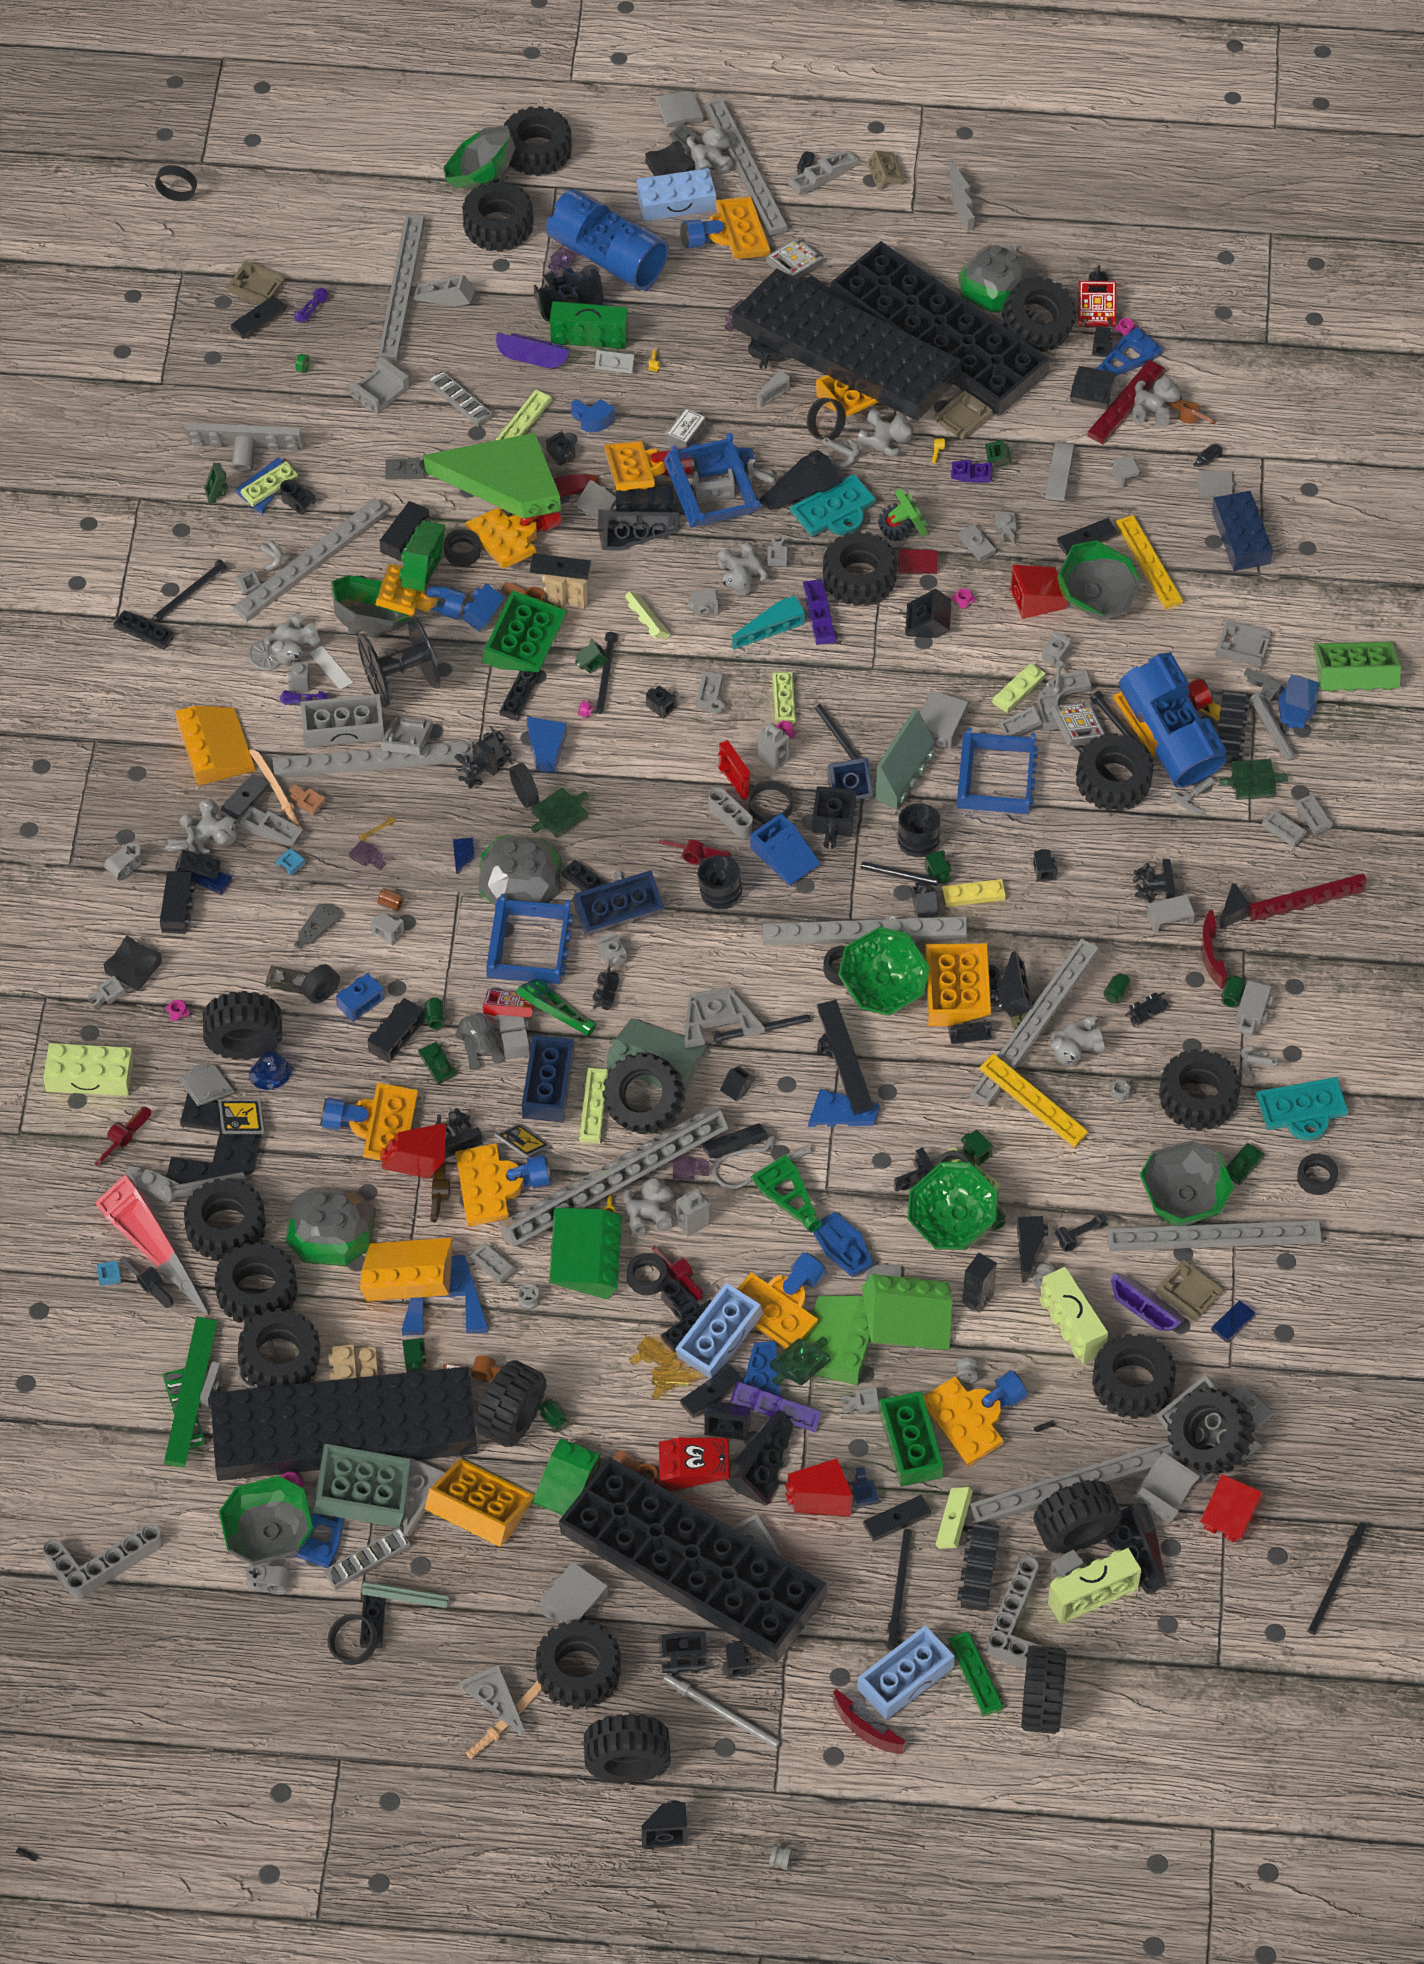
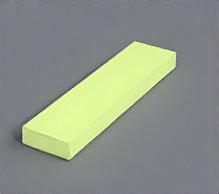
[496,389,552,440]
[579,1068,608,1143]

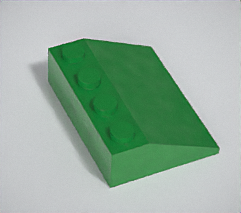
[482,590,567,672]
[549,1208,622,1299]

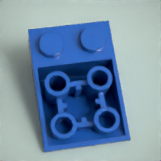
[750,813,820,886]

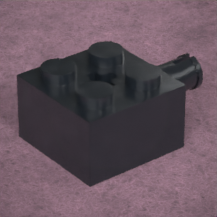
[812,786,857,849]

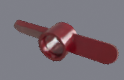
[659,839,731,865]
[94,1106,151,1166]
[652,1245,703,1301]

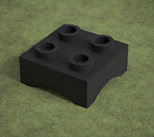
[645,141,695,176]
[103,935,162,991]

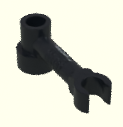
[1055,1213,1108,1252]

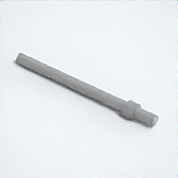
[663,1673,781,1749]

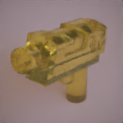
[629,1336,683,1370]
[651,1366,699,1400]

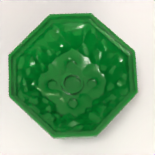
[838,927,930,1016]
[907,1162,998,1251]

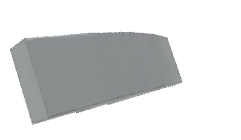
[788,150,859,194]
[949,162,975,232]
[1045,442,1074,501]
[222,806,303,846]

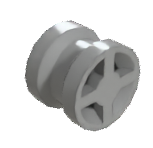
[1032,1264,1056,1289]
[518,1283,539,1310]
[956,1358,978,1383]
[769,1844,792,1870]

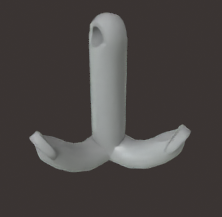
[822,438,859,468]
[746,459,775,488]
[258,538,291,571]
[166,825,197,854]
[1241,1044,1279,1079]

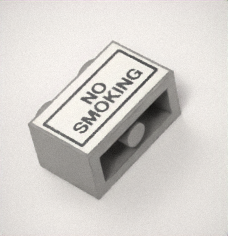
[665,408,706,448]

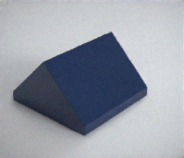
[828,757,873,800]

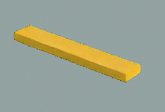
[1116,515,1183,610]
[979,1053,1089,1148]

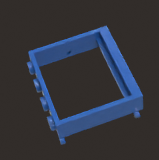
[664,433,761,528]
[957,727,1038,814]
[486,894,573,984]

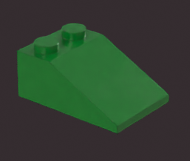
[532,1438,600,1516]

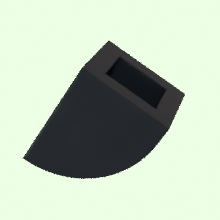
[720,1066,755,1101]

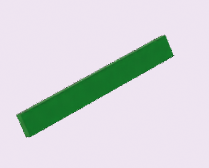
[164,1316,217,1468]

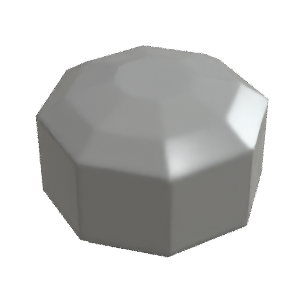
[1110,1079,1131,1101]

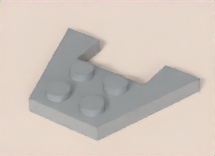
[685,987,765,1048]

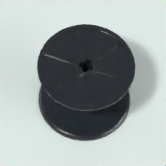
[357,615,441,708]

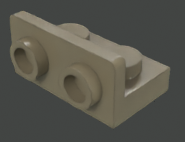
[867,150,905,189]

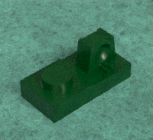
[204,463,228,503]
[418,1041,456,1085]
[1226,1142,1264,1186]

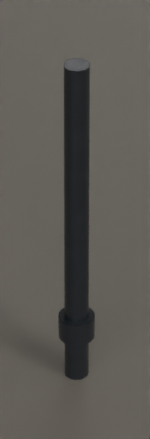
[1307,1522,1367,1635]
[887,1529,912,1650]

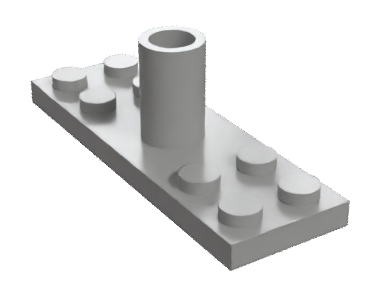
[185,422,304,472]

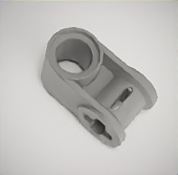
[104,842,143,881]
[246,1564,289,1595]

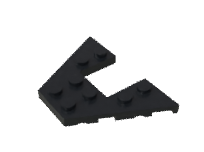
[166,1093,262,1184]

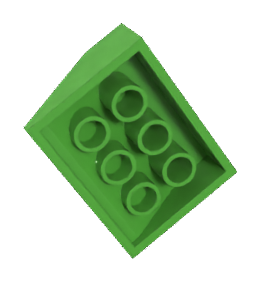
[1314,641,1401,691]
[862,1274,952,1350]
[795,1296,871,1386]

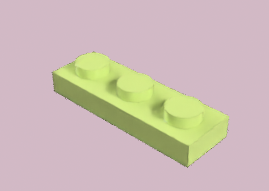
[992,663,1046,713]

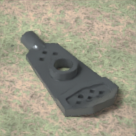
[294,903,340,949]

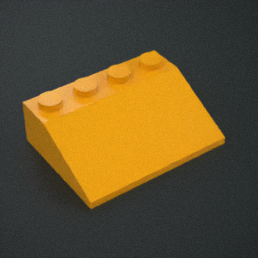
[816,375,878,417]
[175,706,255,786]
[925,943,991,1026]
[360,1237,453,1301]
[424,1458,535,1547]

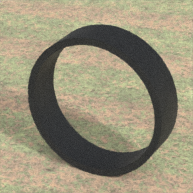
[155,165,197,201]
[807,397,846,440]
[509,763,539,808]
[748,781,792,823]
[327,1614,378,1665]

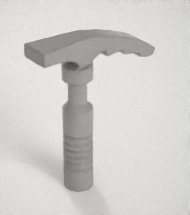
[1170,777,1214,815]

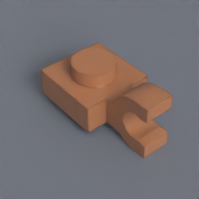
[289,784,325,816]

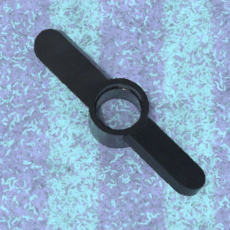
[120,1256,174,1308]

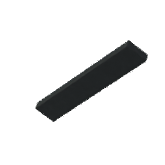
[816,999,874,1115]

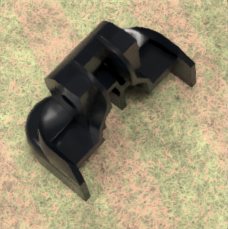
[533,267,603,322]

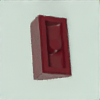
[898,549,938,574]

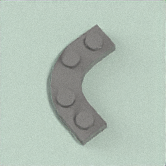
[1037,670,1091,732]

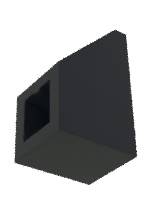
[910,882,938,918]

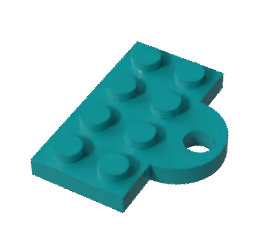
[790,474,876,537]
[1256,1077,1348,1141]

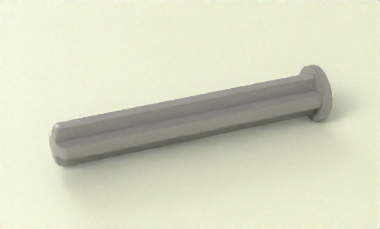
[1249,693,1295,761]
[164,1172,246,1202]

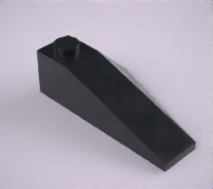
[759,450,843,510]
[598,509,679,550]
[725,1410,793,1505]
[1105,1504,1167,1595]

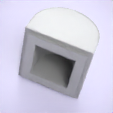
[234,567,262,594]

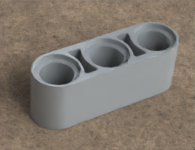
[708,787,753,838]

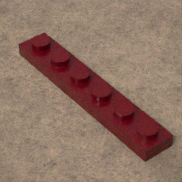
[1087,360,1165,445]
[1249,873,1367,922]

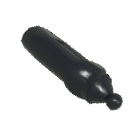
[797,151,815,175]
[1193,443,1223,467]

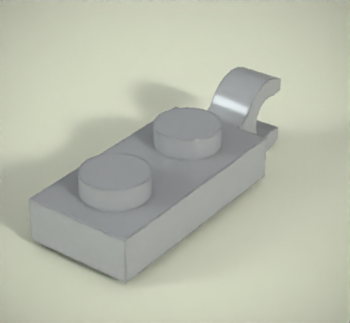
[125,1166,179,1204]

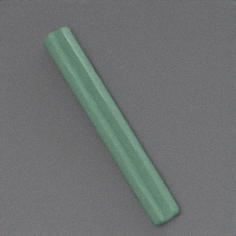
[361,1581,449,1608]

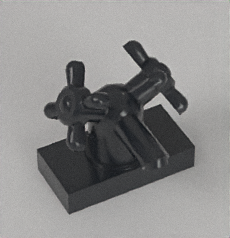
[454,739,499,789]
[1132,859,1175,903]
[435,1108,482,1159]

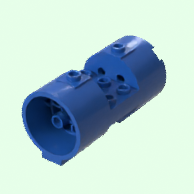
[546,188,669,292]
[1118,652,1227,788]

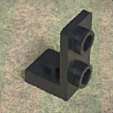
[174,850,221,879]
[894,1147,934,1192]

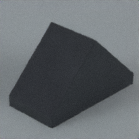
[1220,883,1251,927]

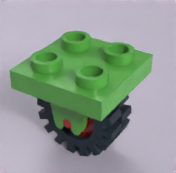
[878,488,929,541]

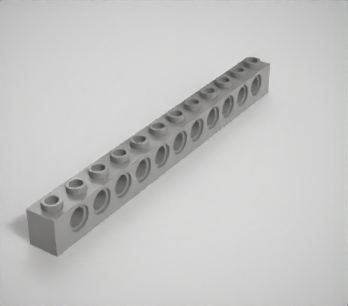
[498,1107,729,1246]

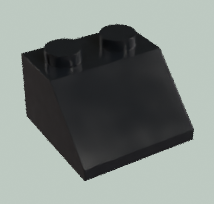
[1070,366,1116,410]
[905,588,952,638]
[704,1402,751,1441]
[641,1800,687,1848]

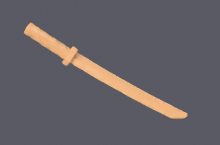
[249,749,302,829]
[466,1680,541,1759]

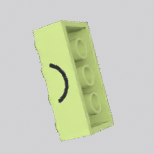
[43,1043,134,1096]
[1039,1267,1108,1364]
[1048,1548,1141,1625]

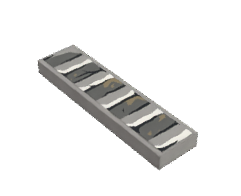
[428,370,492,427]
[324,1528,411,1590]

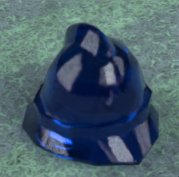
[249,1052,293,1090]

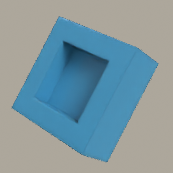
[276,848,305,876]
[96,1261,121,1286]

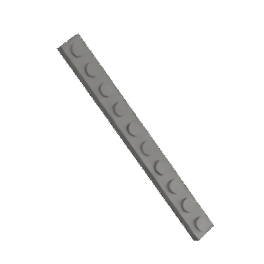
[704,97,787,236]
[378,213,424,362]
[233,497,389,622]
[273,741,473,778]
[763,917,967,946]
[970,939,1099,1107]
[1108,1220,1321,1251]
[969,1441,1180,1524]

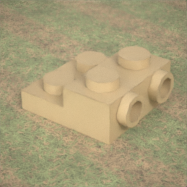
[542,574,588,609]
[328,1345,378,1380]

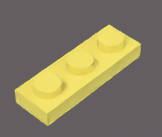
[942,879,1005,907]

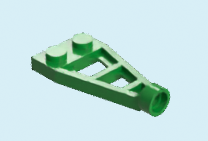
[516,979,597,1037]
[751,1155,822,1232]

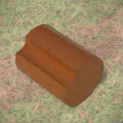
[377,888,404,911]

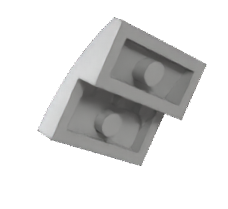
[656,92,704,127]

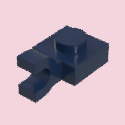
[852,1467,878,1507]

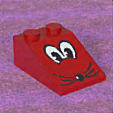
[659,1437,731,1491]

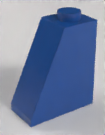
[526,716,566,773]

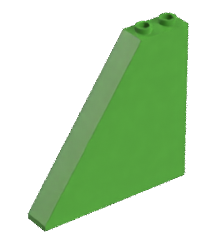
[423,433,561,519]

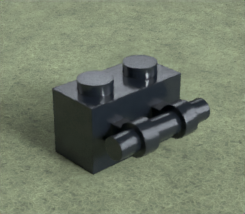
[658,1631,707,1675]

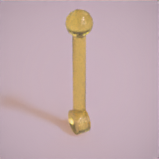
[359,817,394,841]

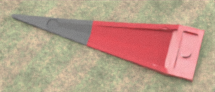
[95,1175,209,1315]

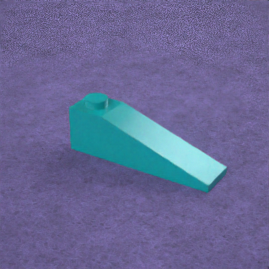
[732,596,805,650]

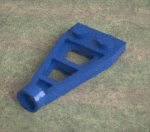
[1095,327,1164,376]
[293,1513,345,1568]

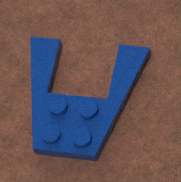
[402,1255,488,1336]

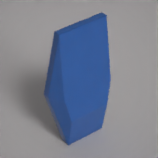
[1278,674,1319,729]
[812,1212,873,1278]

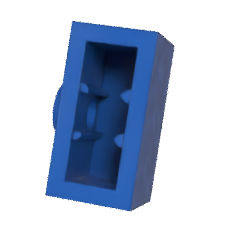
[461,583,505,632]
[336,973,384,1022]

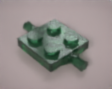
[1219,759,1288,800]
[530,787,589,838]
[770,1336,831,1386]

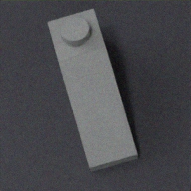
[413,275,475,307]

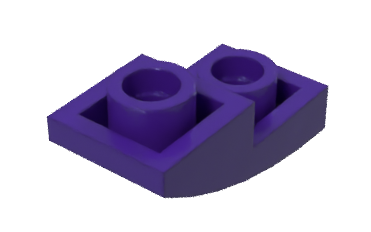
[951,460,993,483]

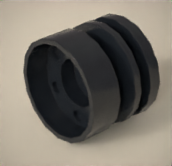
[898,803,940,857]
[697,855,743,909]

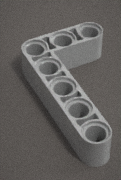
[43,1524,163,1599]
[987,1557,1040,1670]

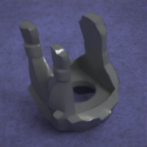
[455,1013,504,1071]

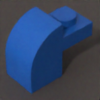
[571,399,615,433]

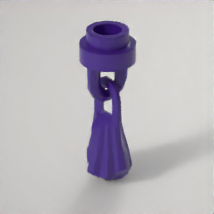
[294,287,329,323]
[280,690,328,705]

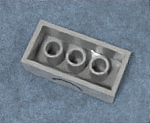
[301,694,384,748]

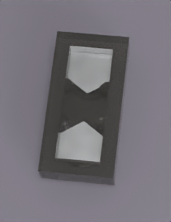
[265,965,308,994]

